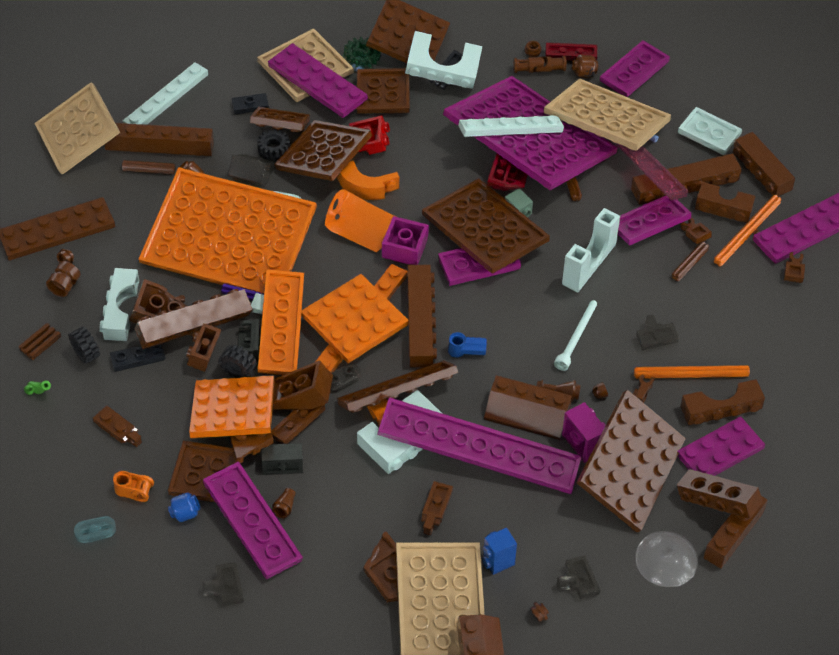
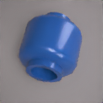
[168,492,200,522]

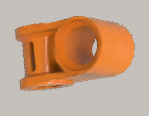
[113,471,154,502]

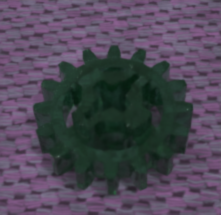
[343,37,381,69]

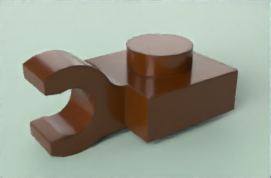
[633,374,654,403]

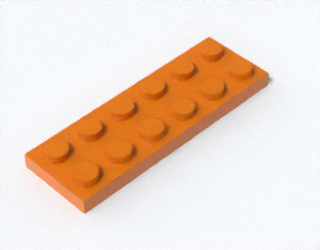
[257,269,304,375]

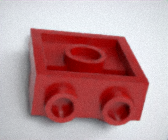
[349,115,390,155]

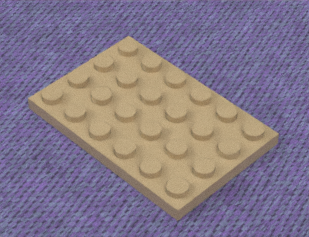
[544,79,671,151]
[396,543,485,655]

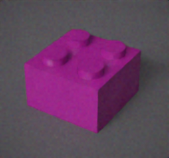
[382,216,429,265]
[562,402,606,463]

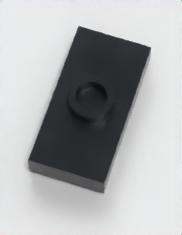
[231,93,269,115]

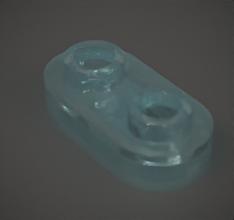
[74,516,116,543]

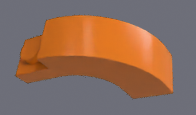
[337,160,400,200]

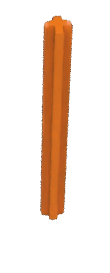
[714,195,781,266]
[634,365,750,379]

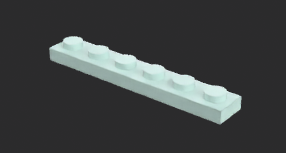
[123,62,208,125]
[458,115,564,137]

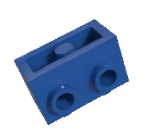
[482,528,517,575]

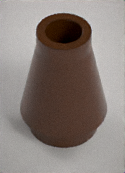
[272,488,296,518]

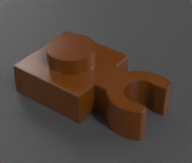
[681,218,712,244]
[784,252,805,283]

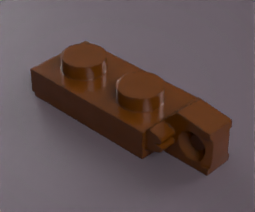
[93,406,142,448]
[421,481,453,536]

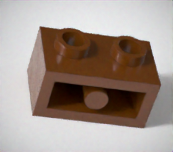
[186,323,221,372]

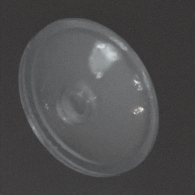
[635,531,698,587]

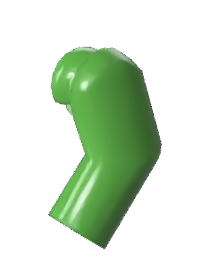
[24,381,51,395]

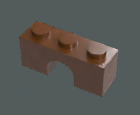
[695,182,756,223]

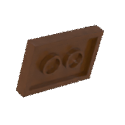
[250,107,310,132]

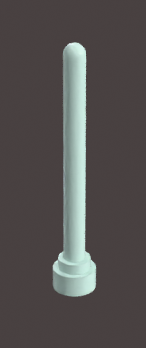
[554,300,597,371]

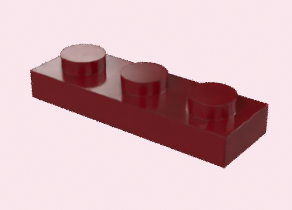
[545,43,597,61]

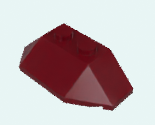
[487,153,528,191]

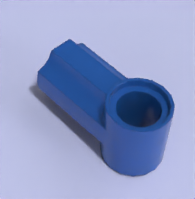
[448,332,487,358]

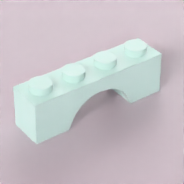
[100,268,139,341]

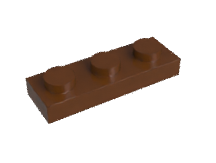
[271,405,326,444]

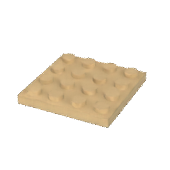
[257,29,354,102]
[35,82,120,174]

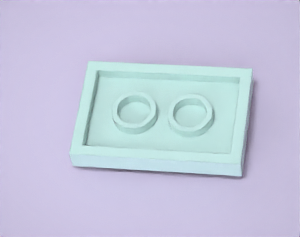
[678,107,742,155]

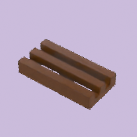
[19,323,61,360]

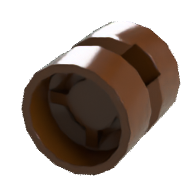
[46,261,81,297]

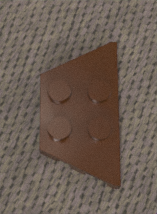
[230,433,273,463]
[363,531,398,602]

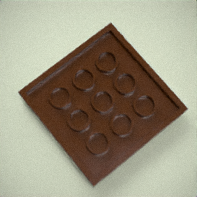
[366,0,450,63]
[274,120,372,181]

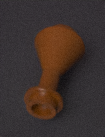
[537,379,581,403]

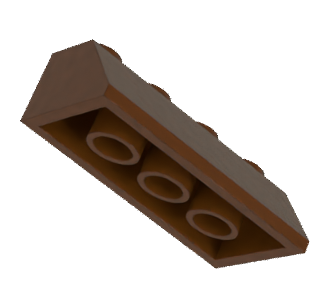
[484,375,572,440]
[456,614,504,655]

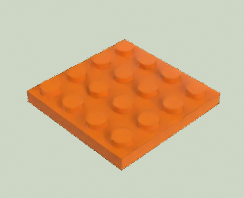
[301,274,409,363]
[189,376,275,438]

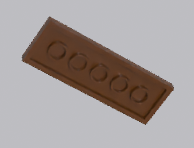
[0,197,116,261]
[337,360,458,413]

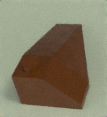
[129,279,195,336]

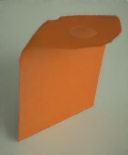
[325,189,396,253]

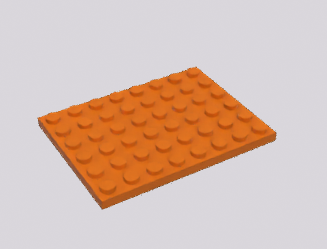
[138,167,317,293]

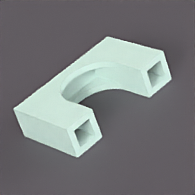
[405,31,482,89]
[562,208,620,292]
[357,390,443,474]

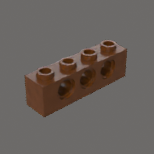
[677,469,763,519]

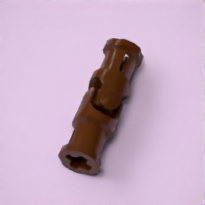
[513,56,566,73]

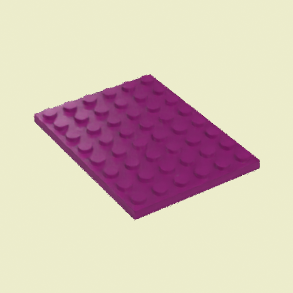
[443,76,618,190]

